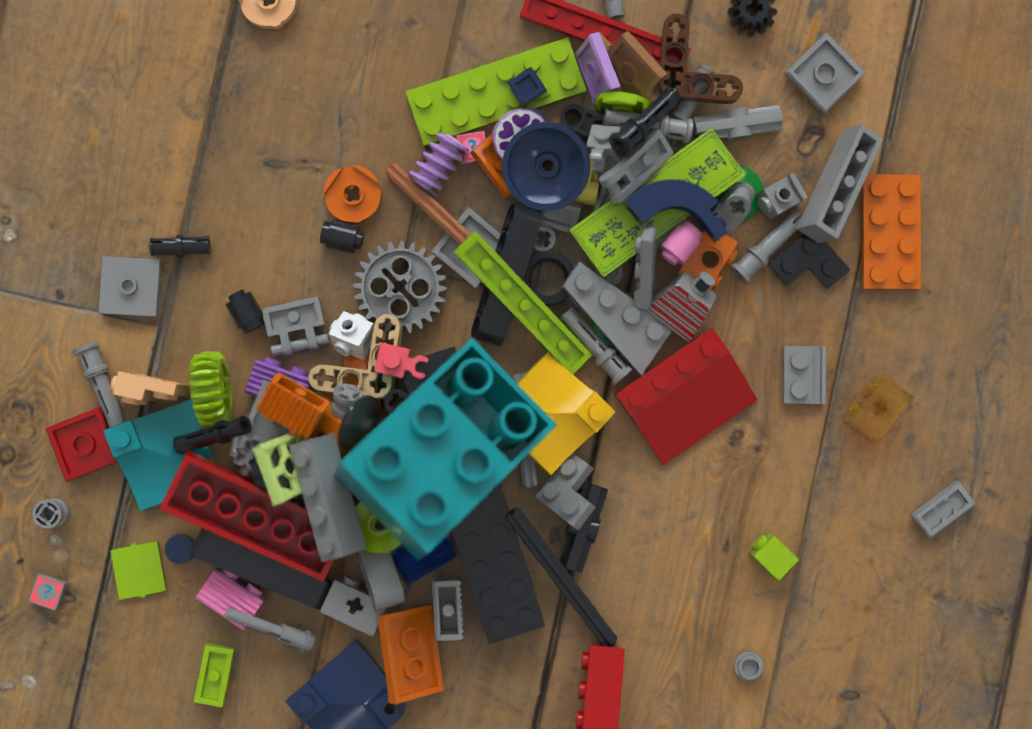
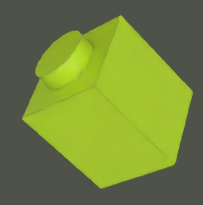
[749,533,799,581]

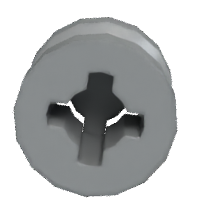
[330,384,363,420]

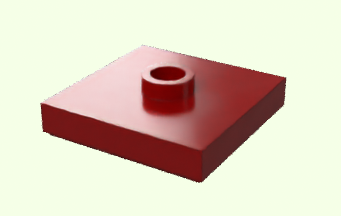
[45,407,118,482]

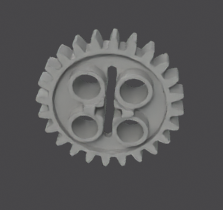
[353,240,448,334]

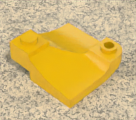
[517,352,615,475]

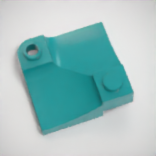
[103,399,216,511]

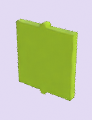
[110,541,167,600]

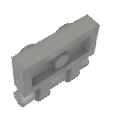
[262,296,330,357]

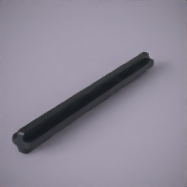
[505,507,617,647]

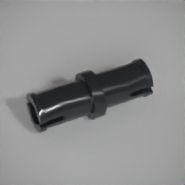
[149,235,211,257]

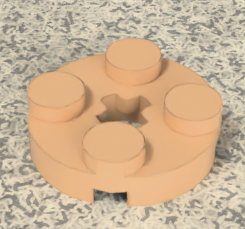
[239,0,298,30]

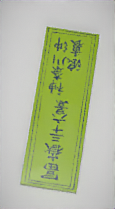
[569,128,746,278]

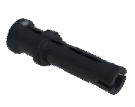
[609,87,681,157]

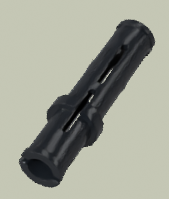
[173,416,252,455]

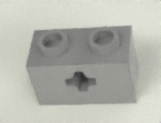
[320,575,387,636]

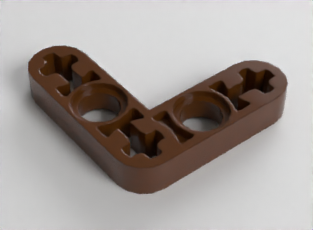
[658,13,743,104]

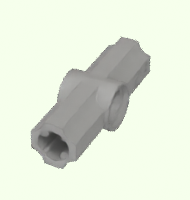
[693,105,783,141]

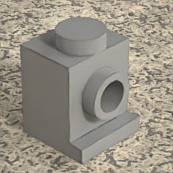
[755,173,808,220]

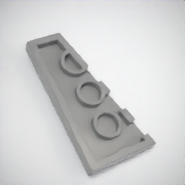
[561,262,672,376]

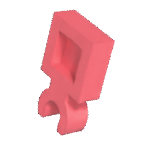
[374,343,429,379]

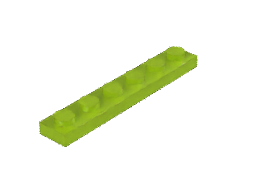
[453,231,592,374]

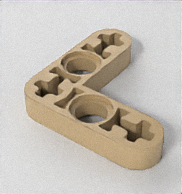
[309,314,403,399]

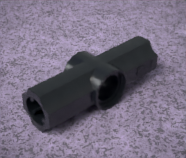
[559,482,608,573]

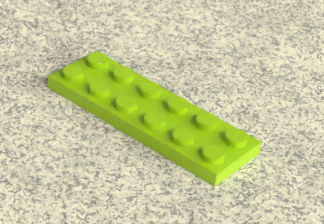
[406,37,587,148]

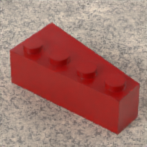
[575,645,625,729]

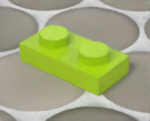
[194,643,236,708]

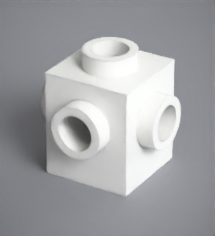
[329,311,374,361]

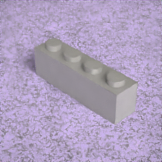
[796,124,884,243]
[289,433,366,562]

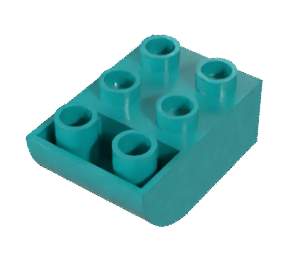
[334,338,557,560]

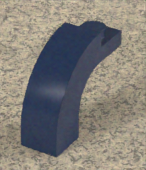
[623,179,728,243]

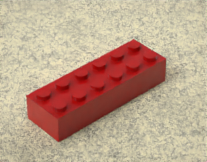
[159,450,334,582]

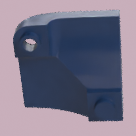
[285,639,405,729]

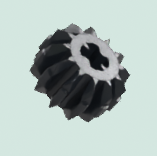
[727,0,777,38]

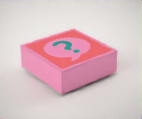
[456,131,486,165]

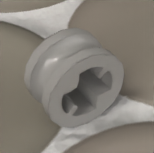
[533,226,556,252]

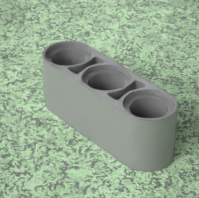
[355,525,405,611]

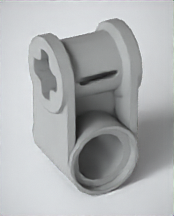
[710,182,755,237]

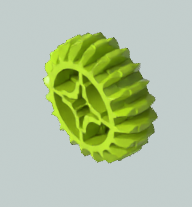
[189,351,234,429]

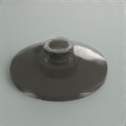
[338,395,379,449]

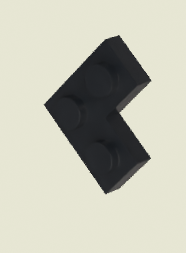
[768,234,850,289]

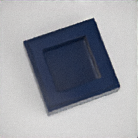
[507,67,547,108]

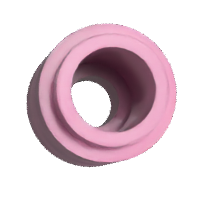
[660,221,703,266]

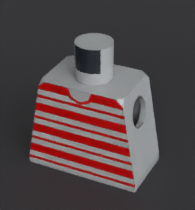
[646,272,716,343]

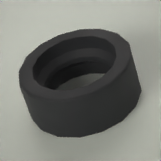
[523,251,574,307]

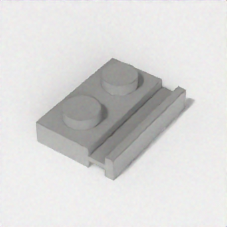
[782,346,826,404]

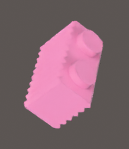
[195,567,267,631]

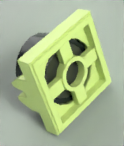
[251,432,304,506]

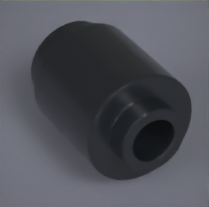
[320,220,364,254]
[226,289,265,334]

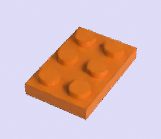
[377,604,444,704]

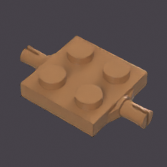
[599,31,667,103]

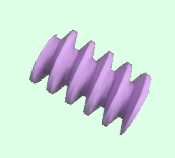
[409,132,470,196]

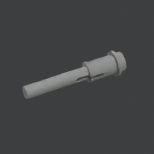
[224,607,315,653]

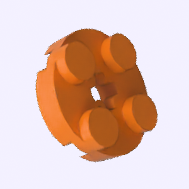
[324,165,382,224]

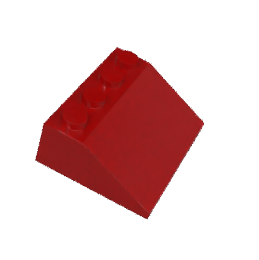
[614,327,758,465]

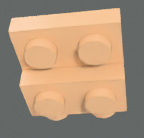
[110,371,190,405]

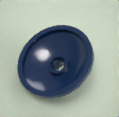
[502,122,590,211]

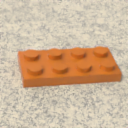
[861,174,921,290]

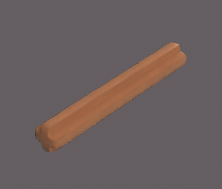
[385,163,471,245]

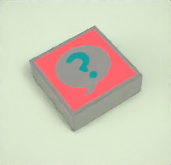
[28,573,68,611]

